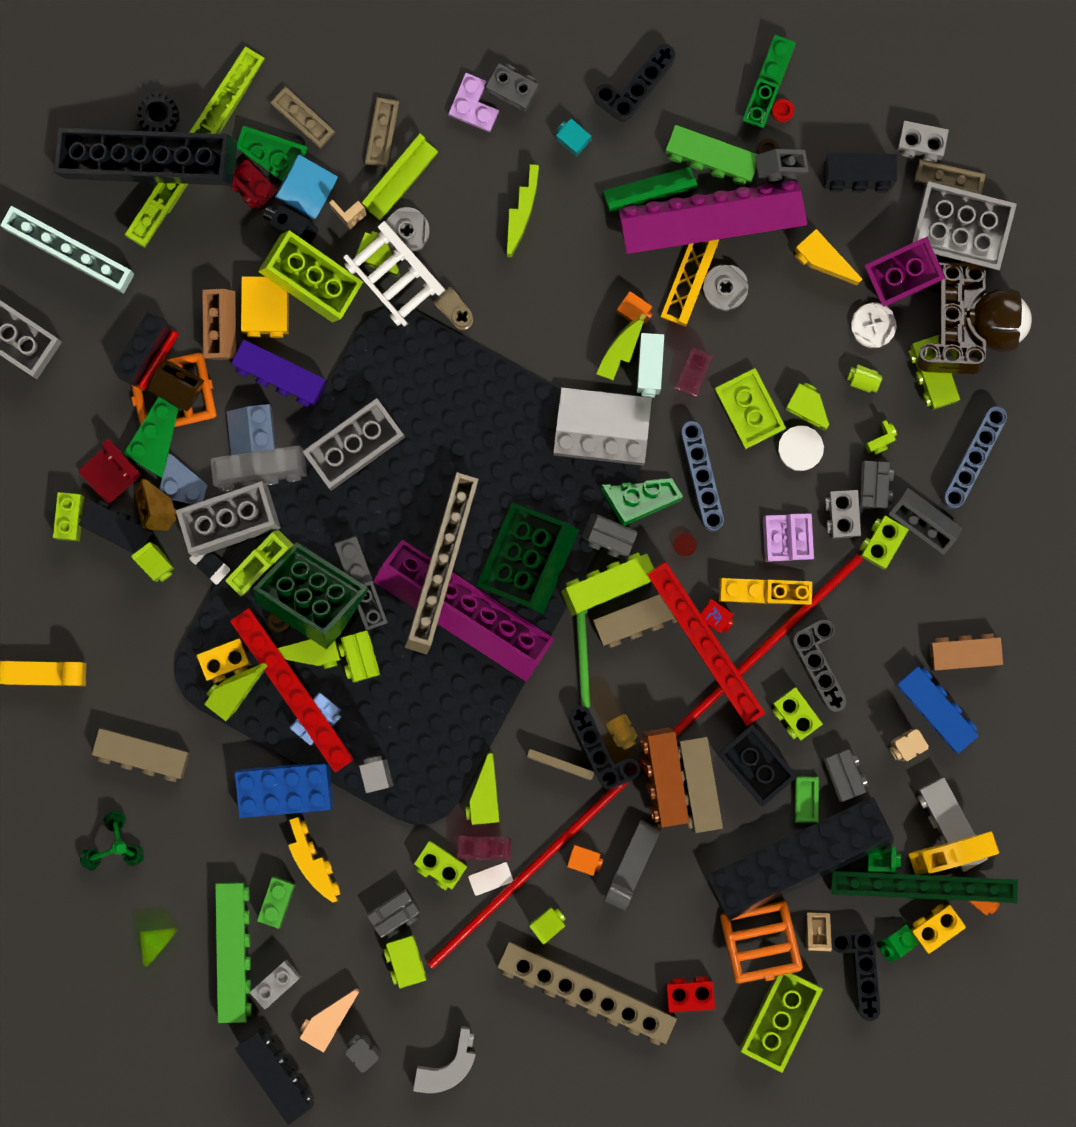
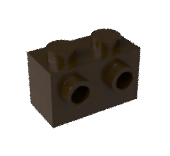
[148,359,205,412]

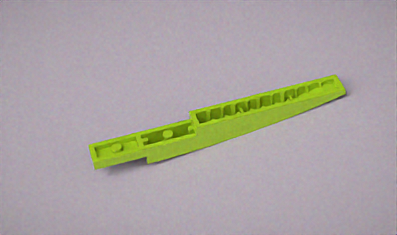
[125,47,265,248]

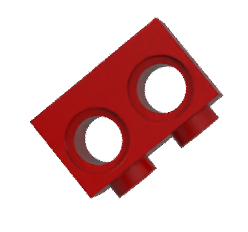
[666,976,715,1013]

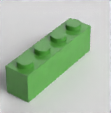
[665,125,758,186]

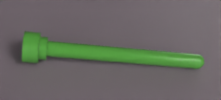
[576,610,590,709]

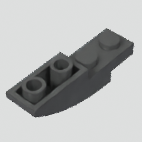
[335,535,388,631]

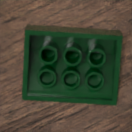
[476,502,579,614]
[253,542,368,649]

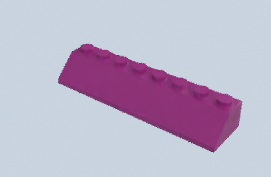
[618,180,807,254]
[373,540,555,682]

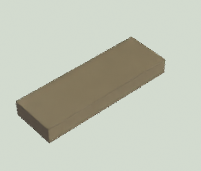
[270,86,335,149]
[365,97,400,168]
[914,159,986,194]
[527,749,595,780]

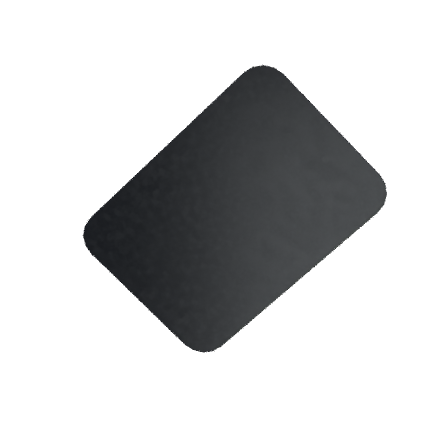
[175,307,641,825]

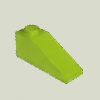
[131,542,174,582]
[278,639,341,669]
[204,663,267,721]
[466,753,500,825]

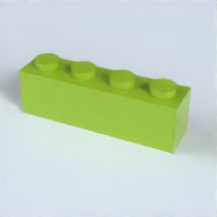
[561,552,654,616]

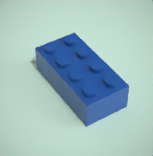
[235,761,334,818]

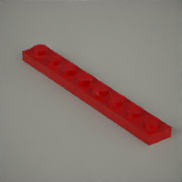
[646,561,766,726]
[230,608,354,773]

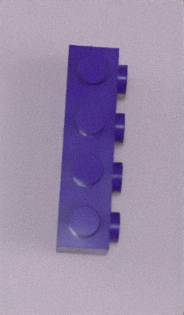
[231,339,327,407]

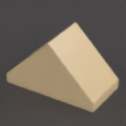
[805,913,832,951]

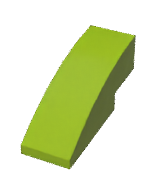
[597,314,646,380]
[225,529,294,597]

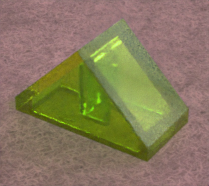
[140,927,179,967]

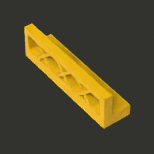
[661,239,719,327]

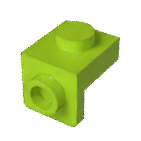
[865,420,897,455]

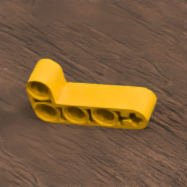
[0,661,87,686]

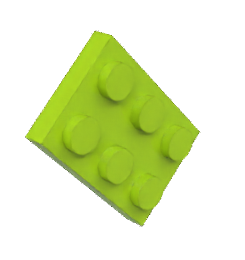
[714,368,786,450]

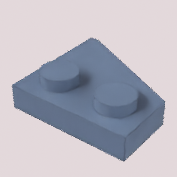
[159,454,208,505]

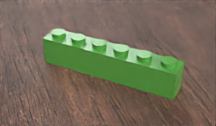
[216,882,252,1023]

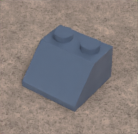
[227,404,277,457]

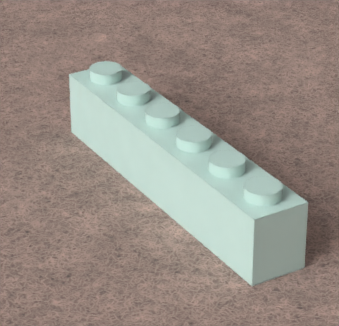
[0,206,134,294]

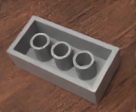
[0,300,62,379]
[303,398,405,491]
[176,481,281,557]

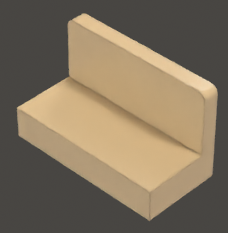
[329,200,367,230]

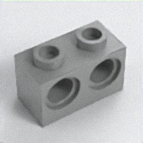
[897,121,949,162]
[825,490,861,539]
[250,960,302,1009]

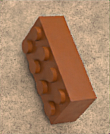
[639,727,689,827]

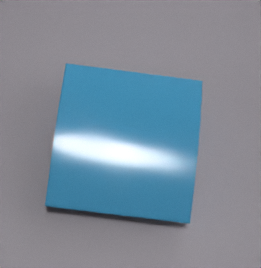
[275,155,338,219]

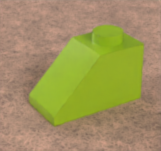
[355,231,400,277]
[785,383,829,431]
[529,907,566,945]

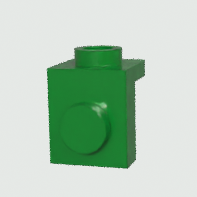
[868,846,901,874]
[877,924,919,962]

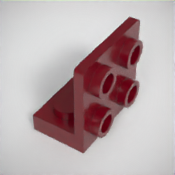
[229,159,278,211]
[79,439,142,504]

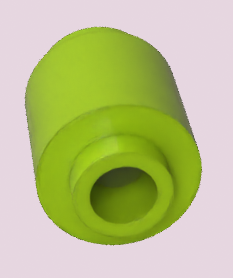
[847,364,882,393]

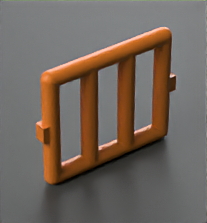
[131,352,217,427]
[720,901,803,984]

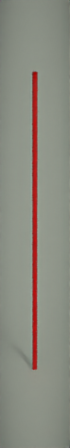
[427,554,863,969]

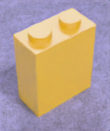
[241,277,289,338]

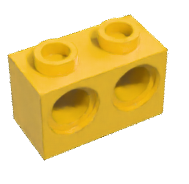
[197,638,252,683]
[911,903,966,954]

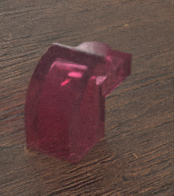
[676,346,713,396]
[457,835,512,861]

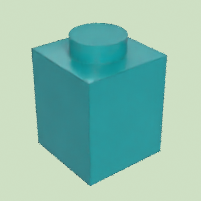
[556,119,592,157]

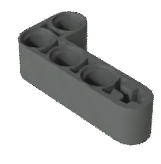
[792,620,846,712]
[604,819,662,911]

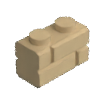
[889,729,928,761]

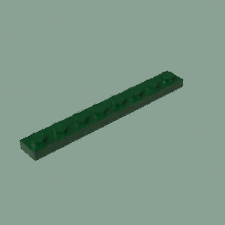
[831,871,1018,904]

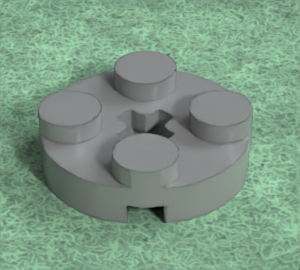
[386,207,430,253]
[703,265,748,311]

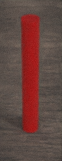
[137,330,179,391]

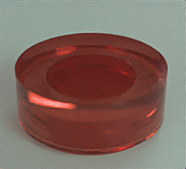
[674,533,697,557]

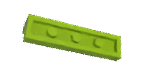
[362,134,438,222]

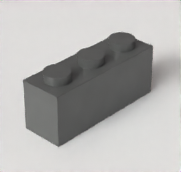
[889,488,963,555]

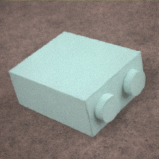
[637,333,664,398]

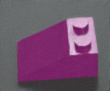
[865,237,946,307]

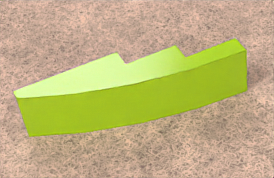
[507,165,539,257]

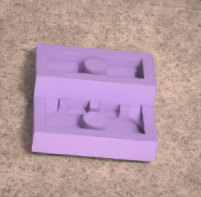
[763,514,814,562]

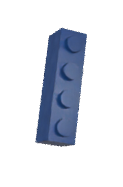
[895,666,979,754]

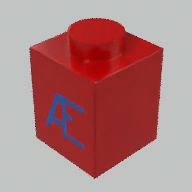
[701,599,734,634]

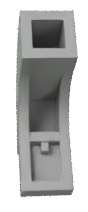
[413,1026,476,1093]

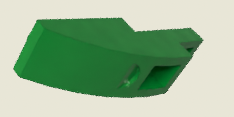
[742,35,796,128]

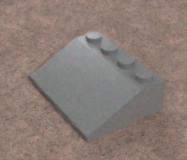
[912,181,1017,270]
[554,387,652,466]

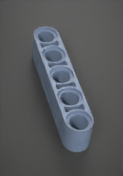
[942,407,1007,509]
[681,421,724,532]

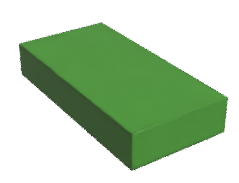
[795,777,819,823]

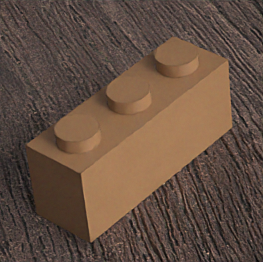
[202,289,236,360]
[930,634,1003,671]

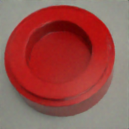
[771,99,794,123]

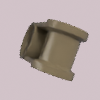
[433,287,473,331]

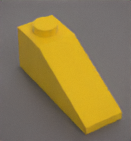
[795,229,862,285]

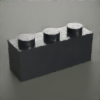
[114,312,171,388]
[79,500,154,554]

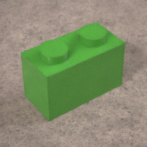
[257,876,296,929]

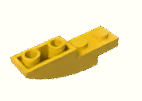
[719,578,812,605]
[288,817,341,903]
[909,831,999,875]

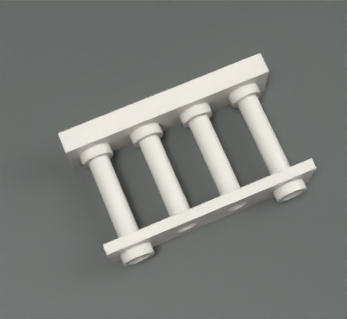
[343,221,446,327]

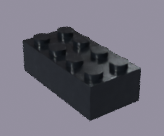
[235,1028,315,1125]

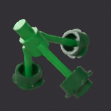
[80,810,144,871]

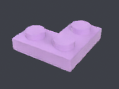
[449,73,499,133]

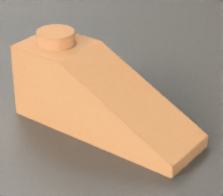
[299,988,360,1053]

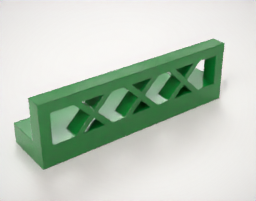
[603,167,697,214]

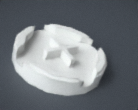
[851,303,897,348]
[778,426,824,471]

